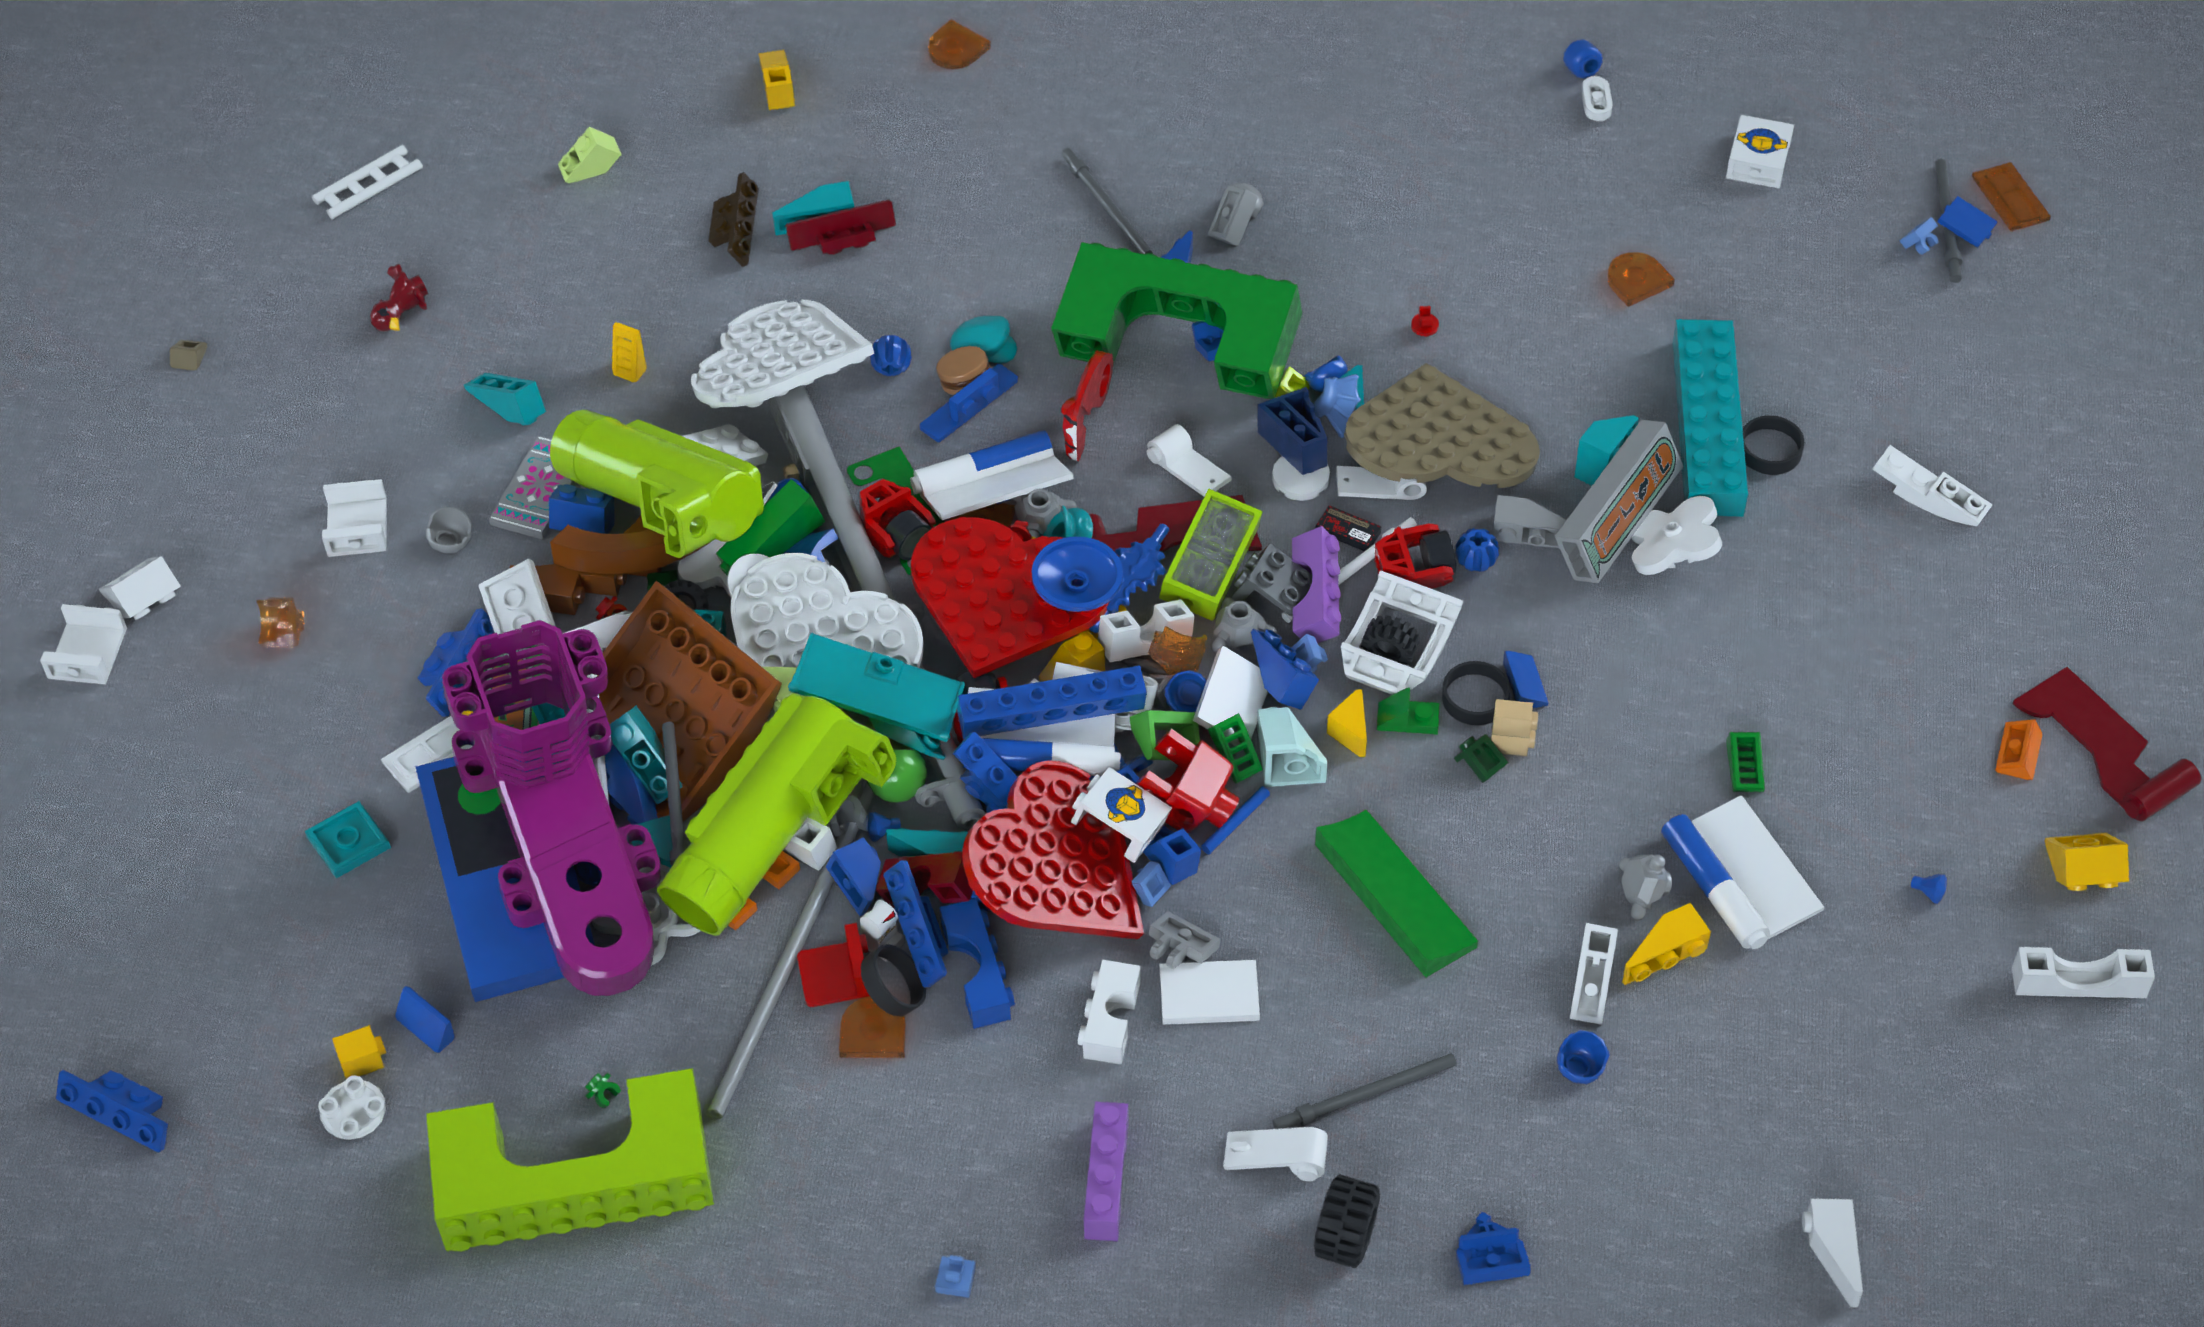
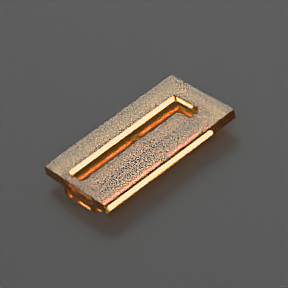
[1972,162,2051,231]

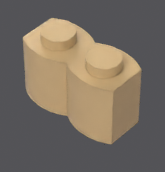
[1491,699,1538,756]

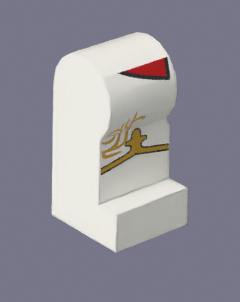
[860,900,905,962]

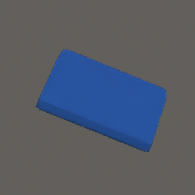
[1503,651,1549,708]
[395,986,455,1053]

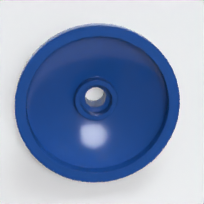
[1032,536,1123,612]

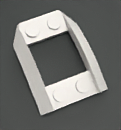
[1340,570,1464,695]

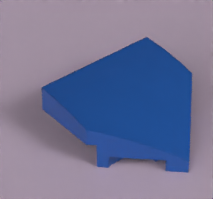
[1456,1212,1531,1285]

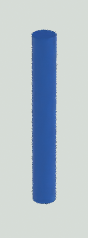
[1201,786,1270,854]

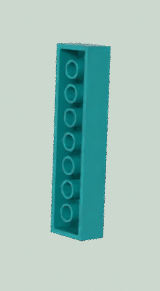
[1673,319,1748,517]

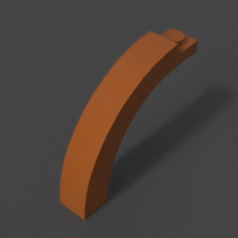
[550,525,710,574]

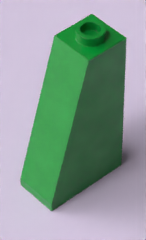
[716,479,825,576]

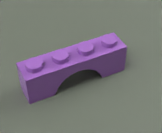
[1292,526,1341,644]
[1084,1101,1129,1241]

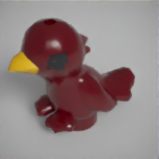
[370,264,428,332]

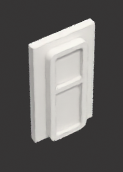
[381,716,472,793]

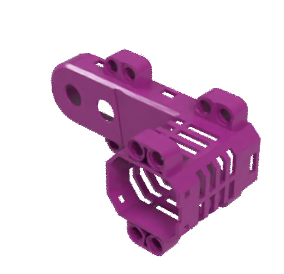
[442,620,661,996]

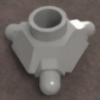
[1013,489,1076,538]
[1212,597,1277,653]
[1619,854,1672,920]

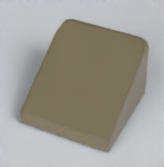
[170,340,207,371]

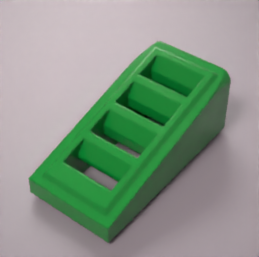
[1207,713,1263,784]
[1726,732,1765,792]

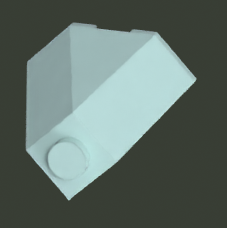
[1257,707,1327,787]

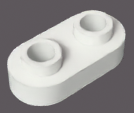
[1582,76,1613,121]

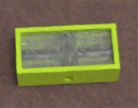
[1159,489,1263,621]

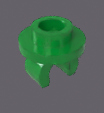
[585,1072,621,1108]

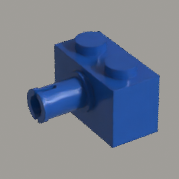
[549,484,615,534]

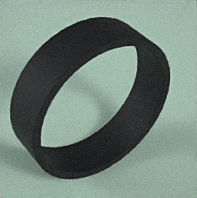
[1743,415,1805,475]
[1442,661,1510,725]
[861,944,926,1017]

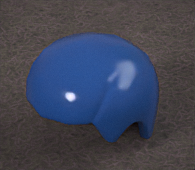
[1304,355,1348,392]
[1165,670,1207,712]
[1557,1030,1609,1084]

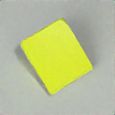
[1276,366,1310,397]

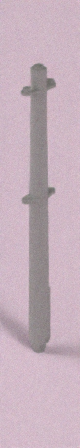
[769,385,985,829]

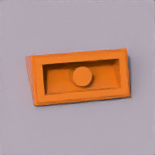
[1995,719,2042,780]

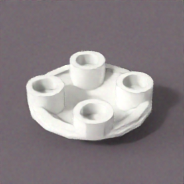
[318,1076,386,1140]

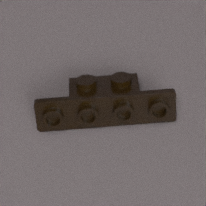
[708,172,759,267]

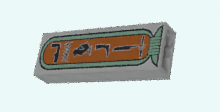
[1555,420,1683,583]

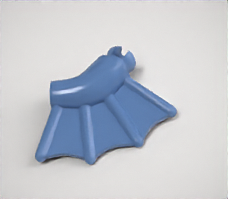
[1314,374,1361,438]

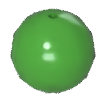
[867,749,927,803]

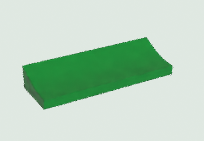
[1315,809,1478,978]

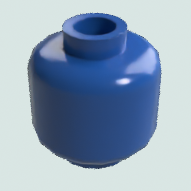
[1563,39,1603,79]

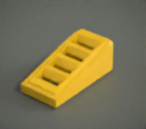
[612,322,647,382]

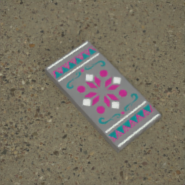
[489,435,576,540]

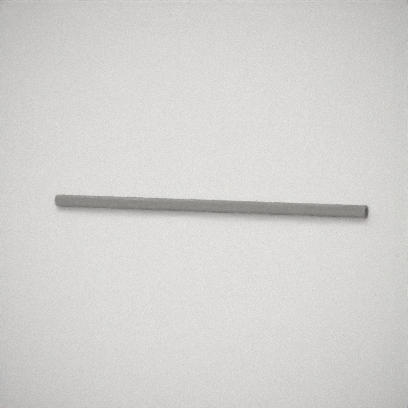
[707,784,875,1119]

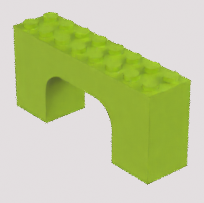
[426,1068,714,1251]

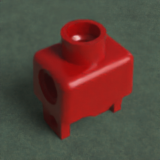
[1135,728,1240,834]

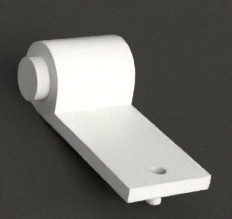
[1147,424,1232,497]
[1336,466,1427,500]
[1223,1127,1328,1181]

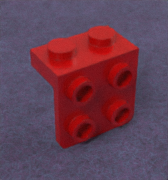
[797,922,870,1007]

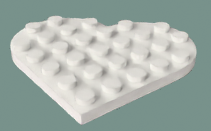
[691,299,874,408]
[731,553,924,722]

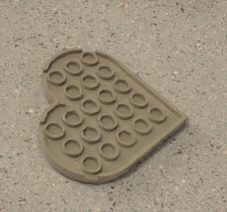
[1344,363,1540,488]

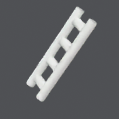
[312,145,423,220]

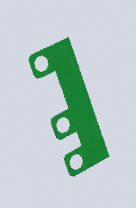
[847,447,945,576]

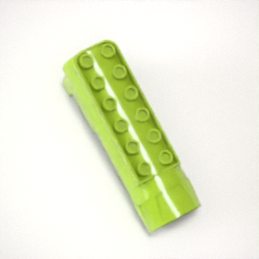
[550,410,764,558]
[657,693,896,936]

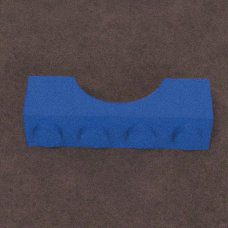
[1116,765,1201,885]
[939,898,1015,1029]

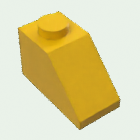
[1039,630,1105,682]

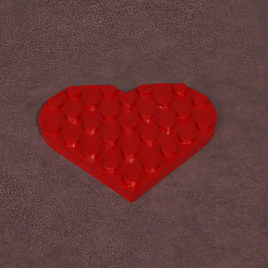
[911,517,1110,678]
[962,761,1144,940]

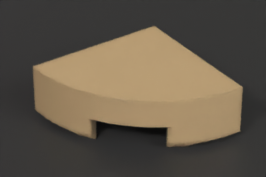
[783,463,800,482]

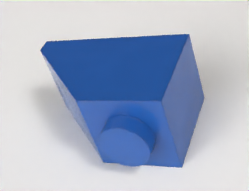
[826,837,881,916]

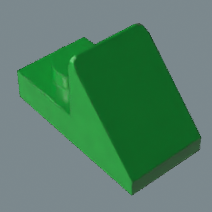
[1377,687,1439,735]

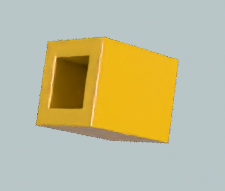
[332,1025,386,1079]

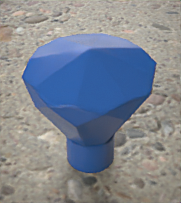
[867,812,901,842]
[1911,874,1947,904]

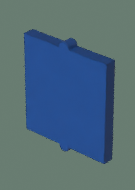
[1937,196,1998,248]

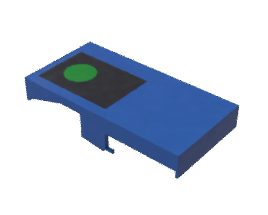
[415,745,595,1002]

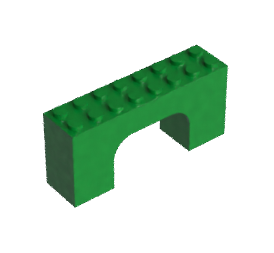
[1051,242,1302,400]

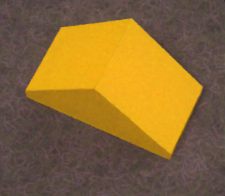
[1327,689,1367,757]

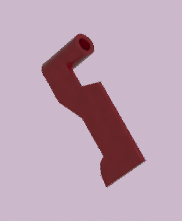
[1089,495,1262,557]
[2012,667,2201,821]

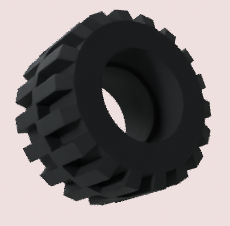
[1314,1174,1380,1269]

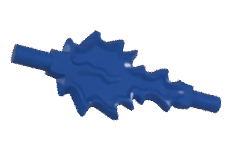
[1089,524,1169,633]

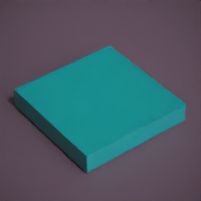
[305,801,391,879]

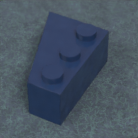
[1257,387,1327,475]

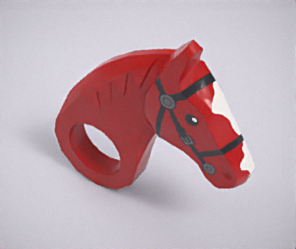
[1061,350,1113,461]

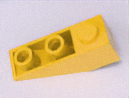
[758,50,795,110]
[1622,903,1711,985]

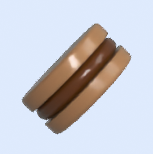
[936,346,991,395]

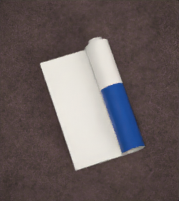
[910,430,1074,520]
[964,687,1121,776]
[1661,795,1824,949]

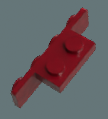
[786,199,896,254]

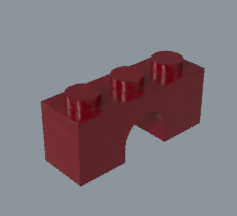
[875,851,973,908]

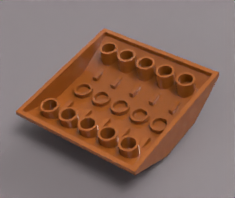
[597,581,782,822]

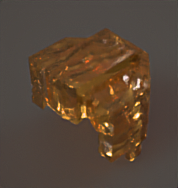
[256,597,305,648]
[1148,626,1207,675]

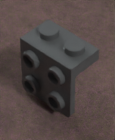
[1231,543,1313,616]

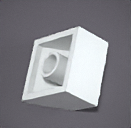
[99,556,181,620]

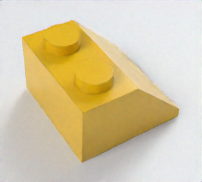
[2045,832,2129,891]

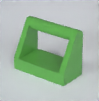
[1130,710,1200,761]

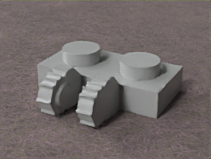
[1149,911,1220,969]

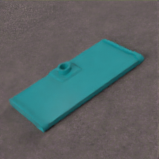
[788,633,965,742]

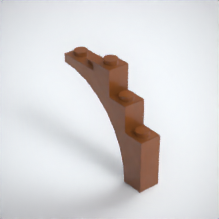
[509,515,667,615]

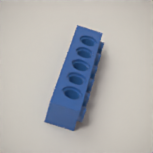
[957,665,1147,739]

